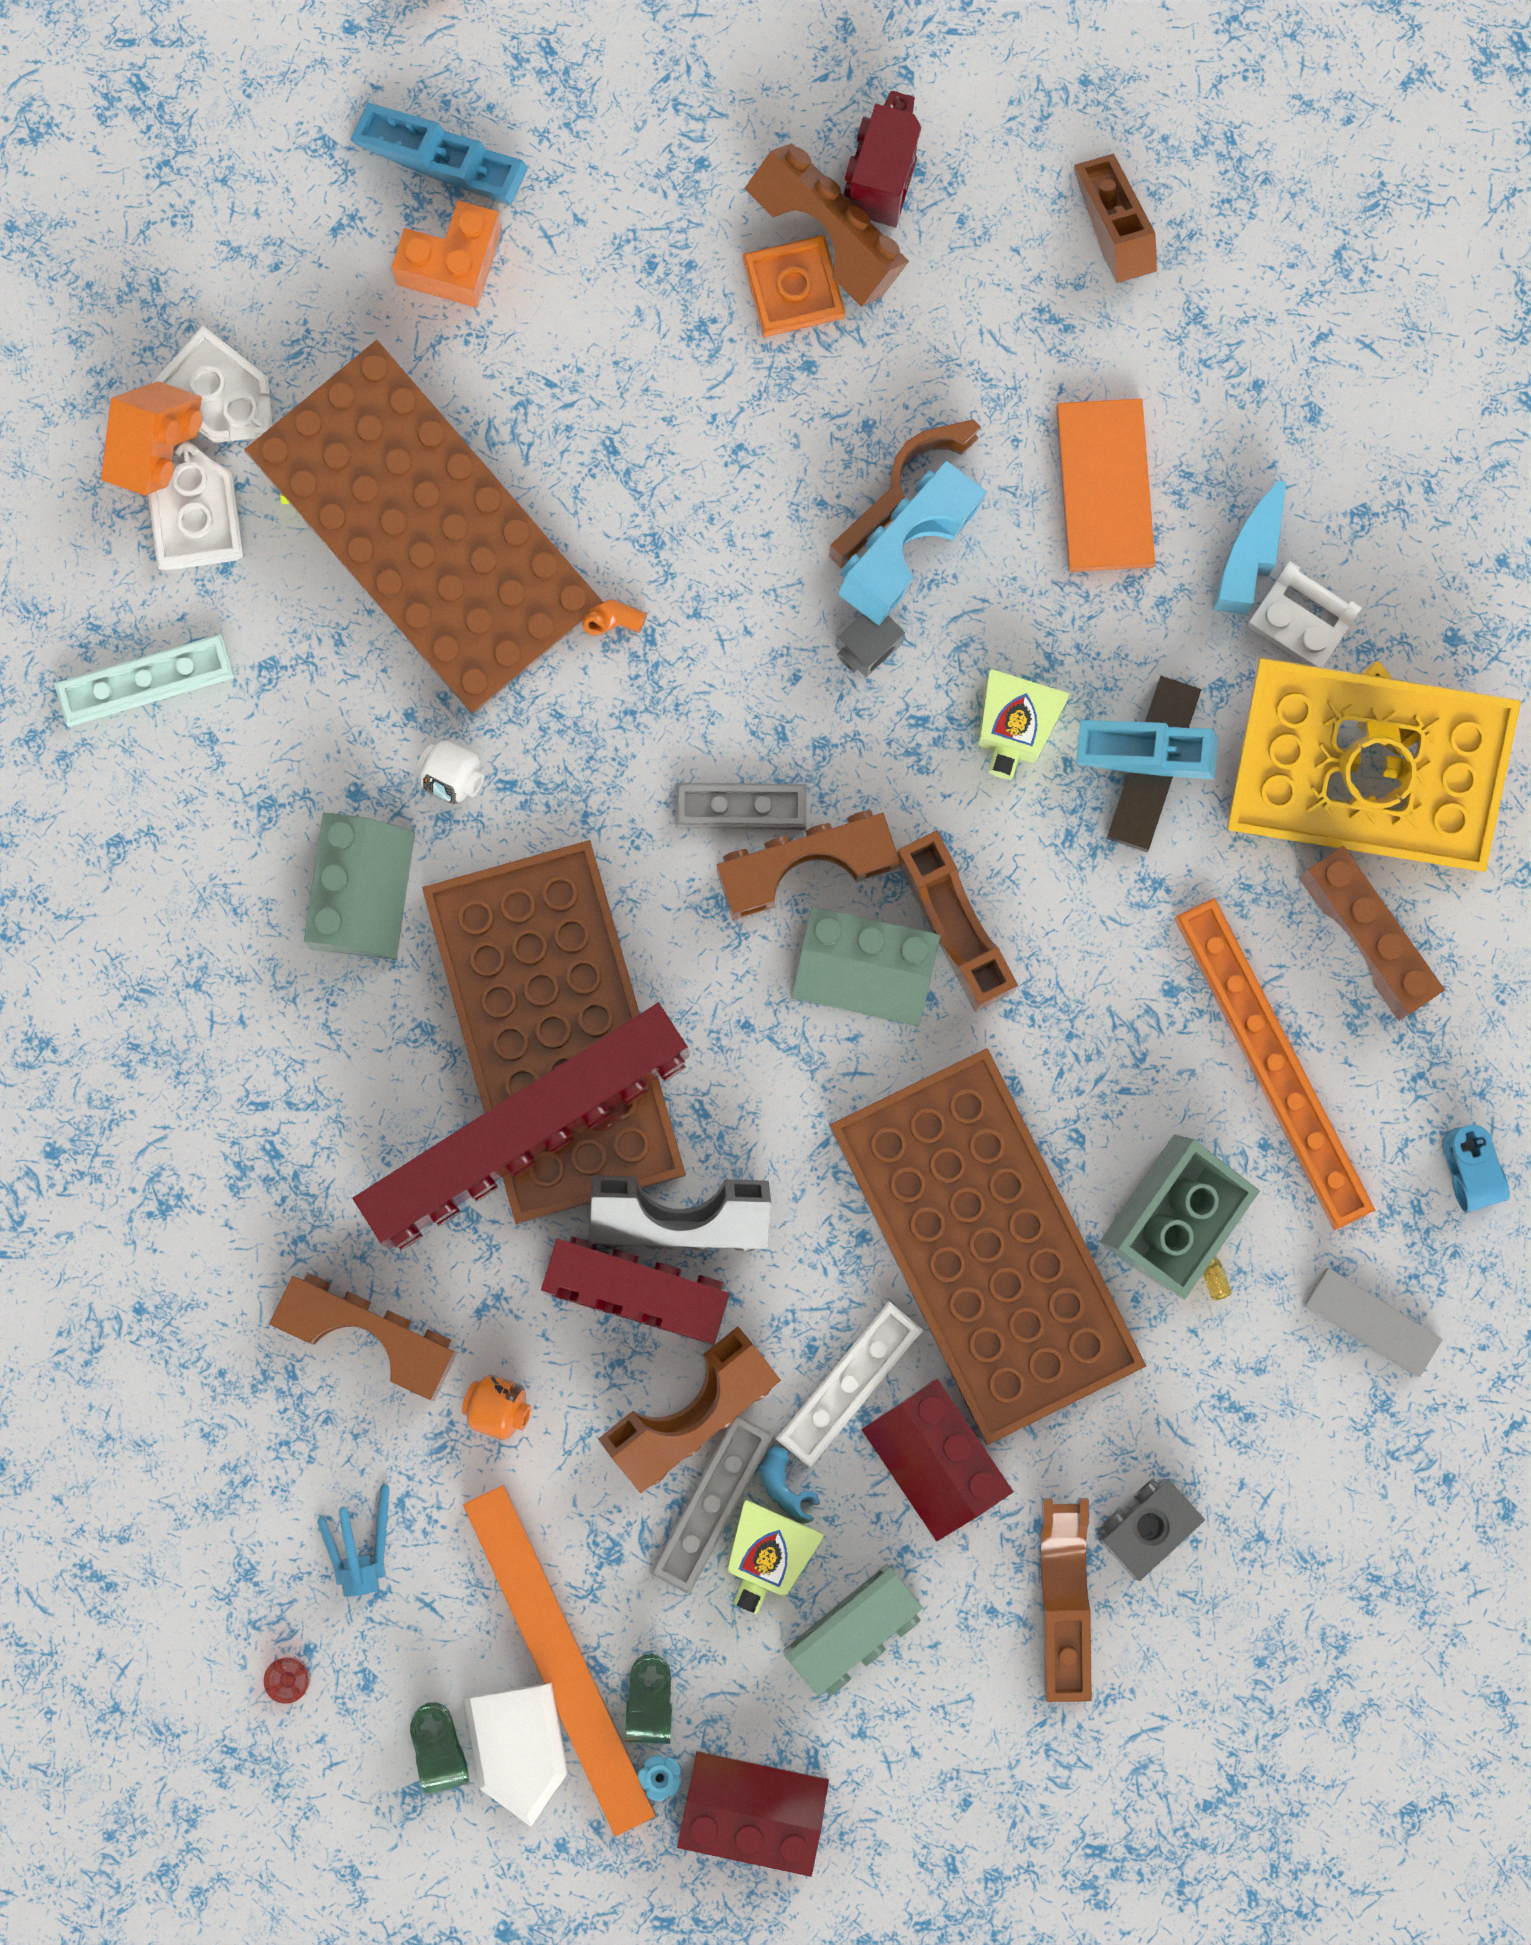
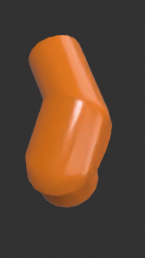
[582,599,647,636]

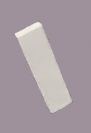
[776,1302,923,1467]

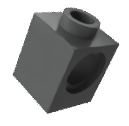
[836,614,905,677]

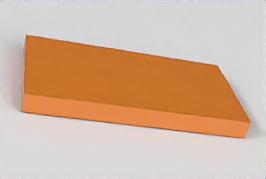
[1056,398,1155,572]

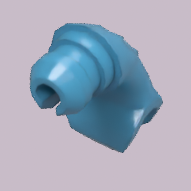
[759,1446,820,1524]

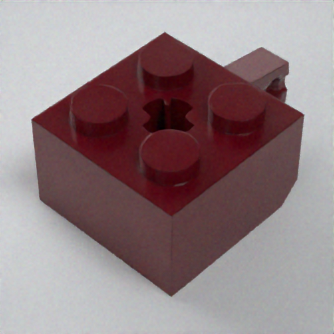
[843,91,922,228]

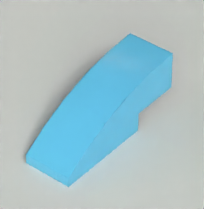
[1213,481,1287,615]
[1076,720,1219,779]

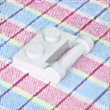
[1246,561,1362,667]

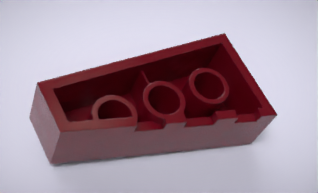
[541,1236,730,1345]

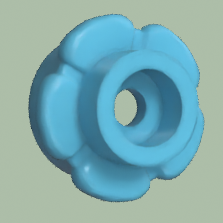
[637,1755,682,1801]

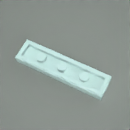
[54,634,235,727]

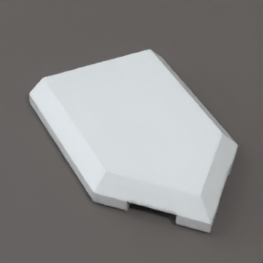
[153,325,273,443]
[148,440,244,570]
[464,1683,568,1827]

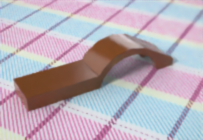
[829,419,981,568]
[1041,1498,1092,1702]

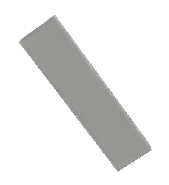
[650,1416,774,1595]

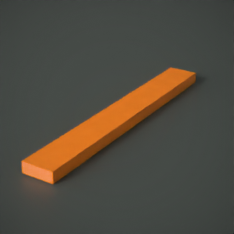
[1174,898,1375,1230]
[463,1485,656,1837]

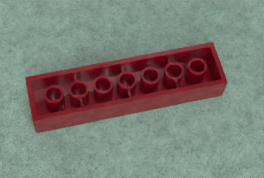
[352,1002,689,1251]

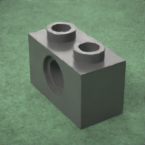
[1098,1478,1205,1581]

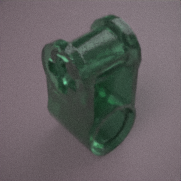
[625,1653,672,1744]
[410,1702,470,1796]

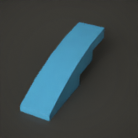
[351,103,528,205]

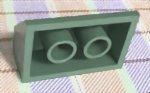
[304,812,415,960]
[792,906,940,1027]
[1099,1134,1260,1300]
[783,1564,923,1696]

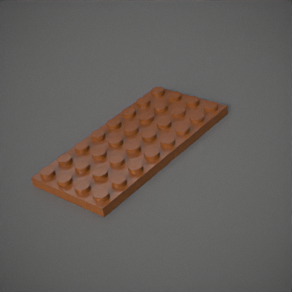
[244,340,603,715]
[422,840,686,1225]
[829,1048,1146,1445]

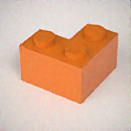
[392,200,502,308]
[101,381,202,496]

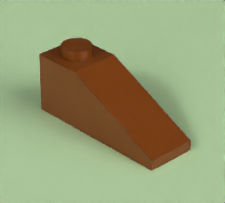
[1074,153,1157,283]

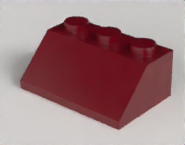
[861,1379,1014,1542]
[677,1751,829,1877]

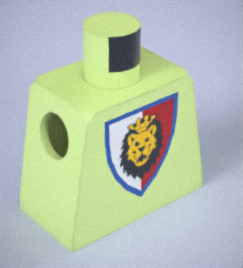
[978,669,1070,780]
[727,1499,824,1614]

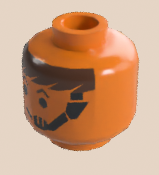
[462,1375,532,1440]

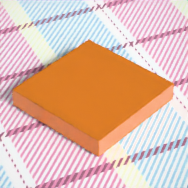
[743,235,845,338]

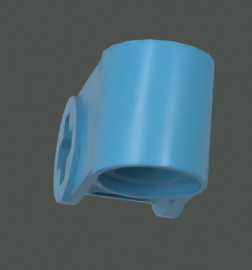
[1442,1125,1510,1213]

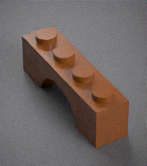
[744,143,909,307]
[717,810,900,921]
[897,830,1018,1012]
[1299,846,1445,1021]
[269,1272,458,1401]
[598,1326,781,1493]

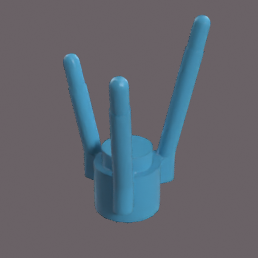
[317,1484,389,1597]

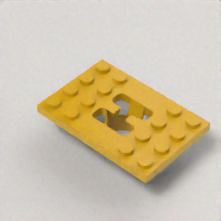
[1226,657,1521,872]

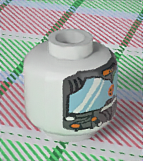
[416,740,484,804]

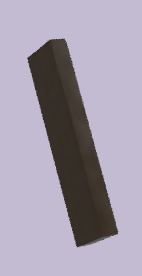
[1106,676,1202,852]

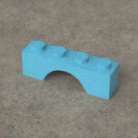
[838,461,987,626]

